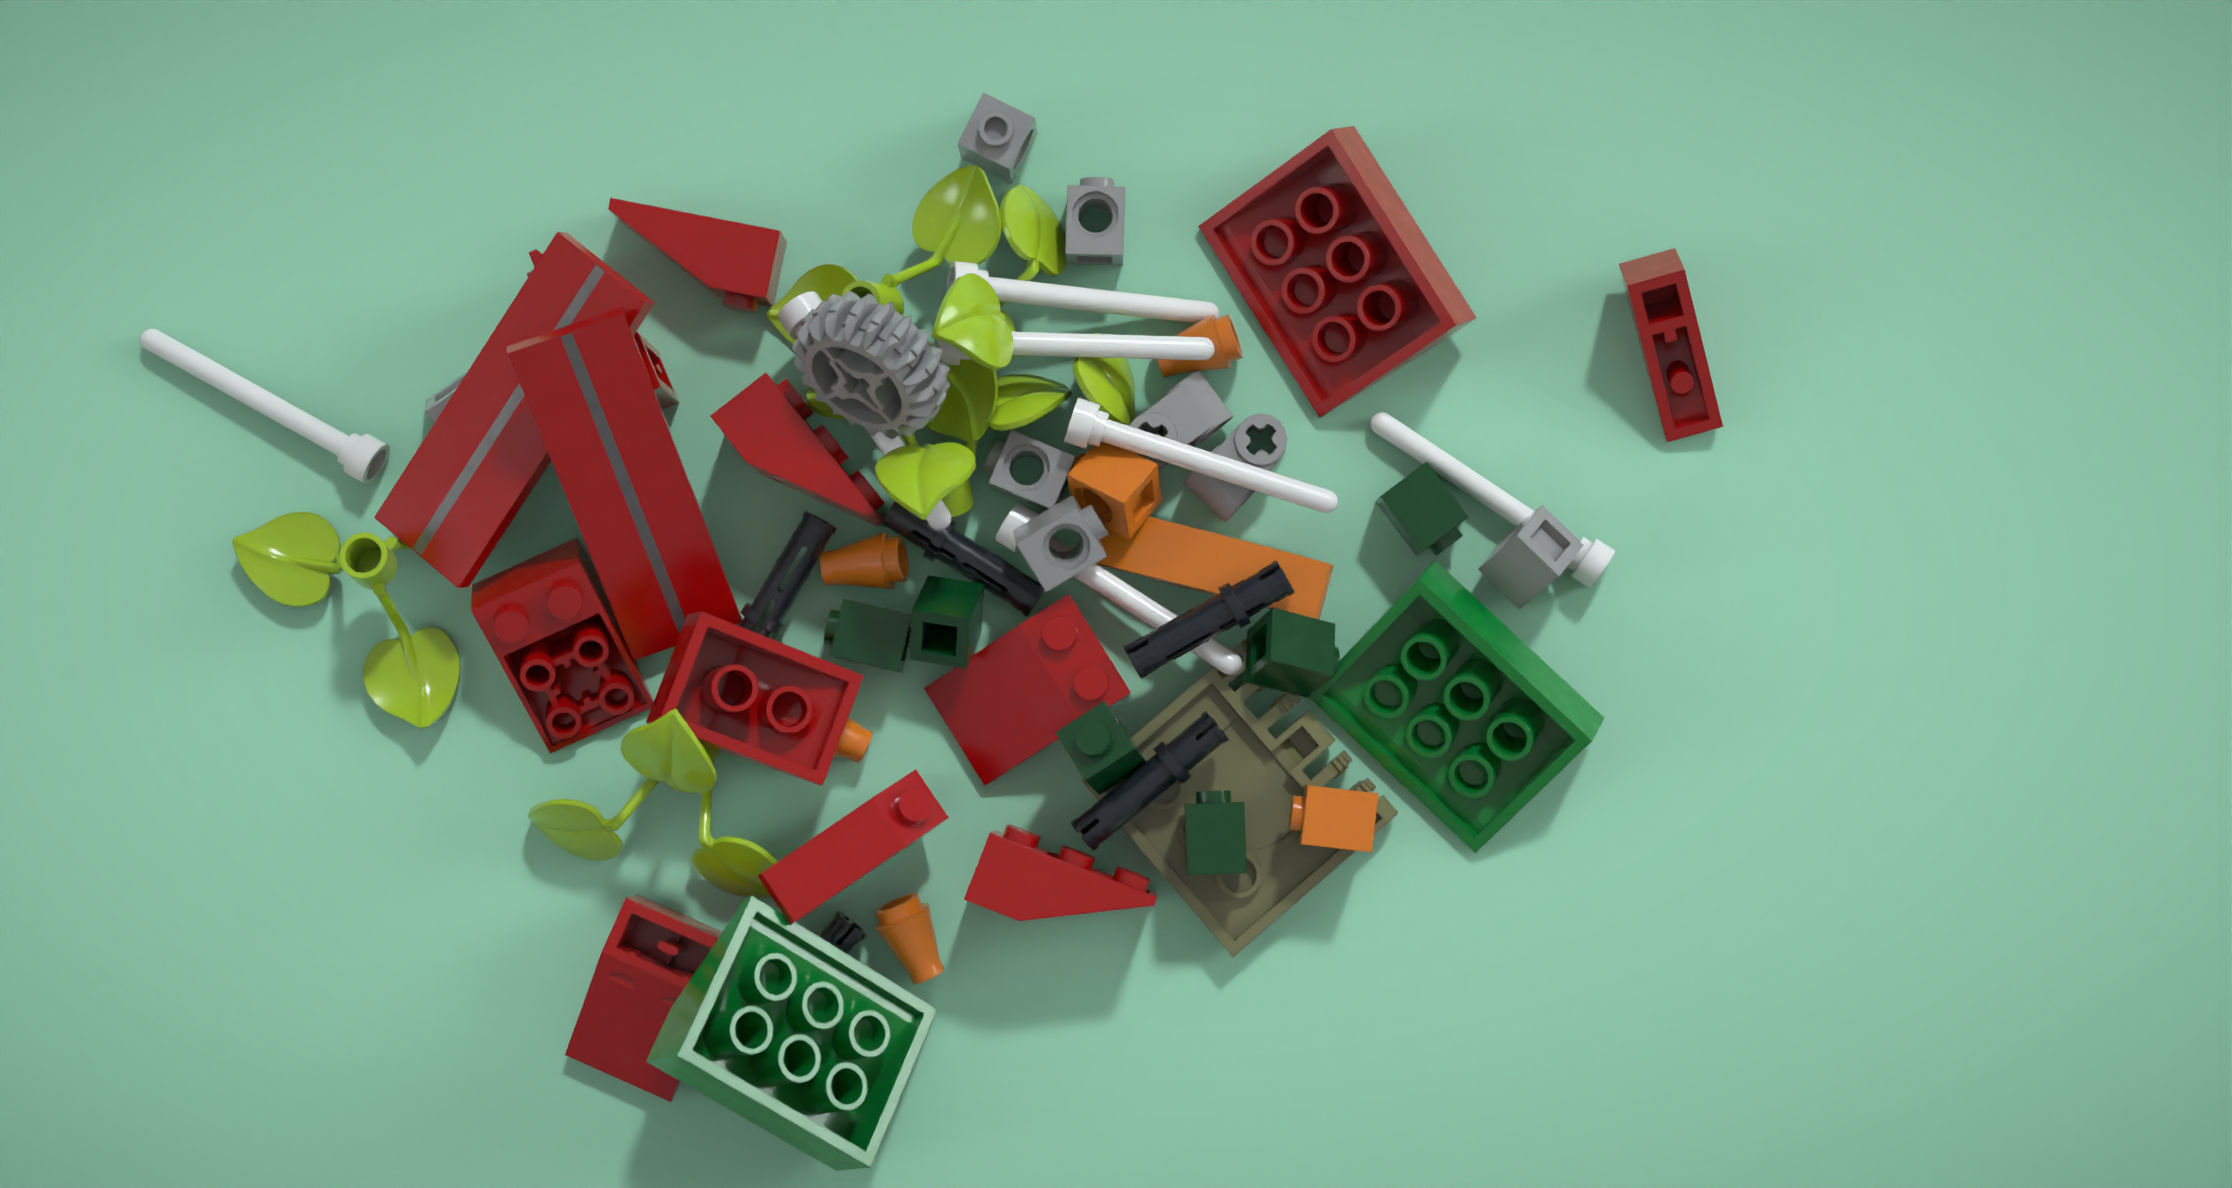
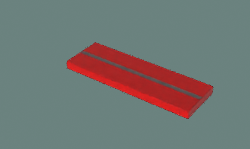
[374,232,655,588]
[507,307,742,661]

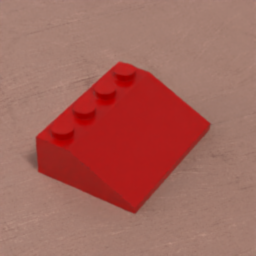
[1198,126,1477,418]

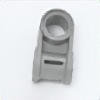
[1129,370,1234,470]
[1183,413,1287,522]

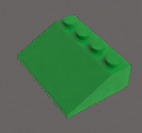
[1309,560,1604,853]
[646,896,937,1171]

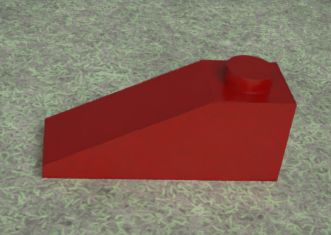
[608,198,787,313]
[1619,248,1723,442]
[758,770,949,925]

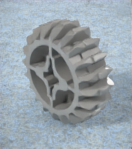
[792,291,951,439]

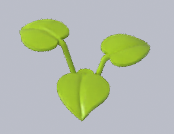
[766,165,1002,442]
[931,183,1135,426]
[804,374,1072,520]
[232,512,461,729]
[528,709,778,898]

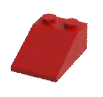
[924,594,1131,786]
[646,611,863,786]

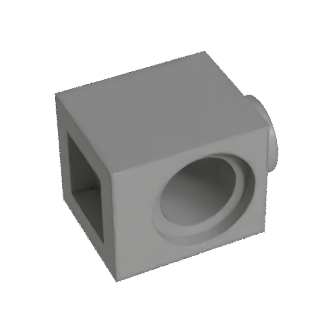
[958,93,1037,183]
[1065,177,1125,266]
[984,430,1076,511]
[1013,495,1109,592]
[1478,505,1584,609]

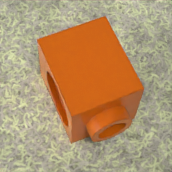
[1067,442,1162,539]
[1289,785,1379,853]

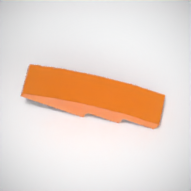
[1096,517,1333,619]

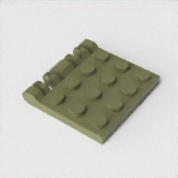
[1081,638,1398,957]

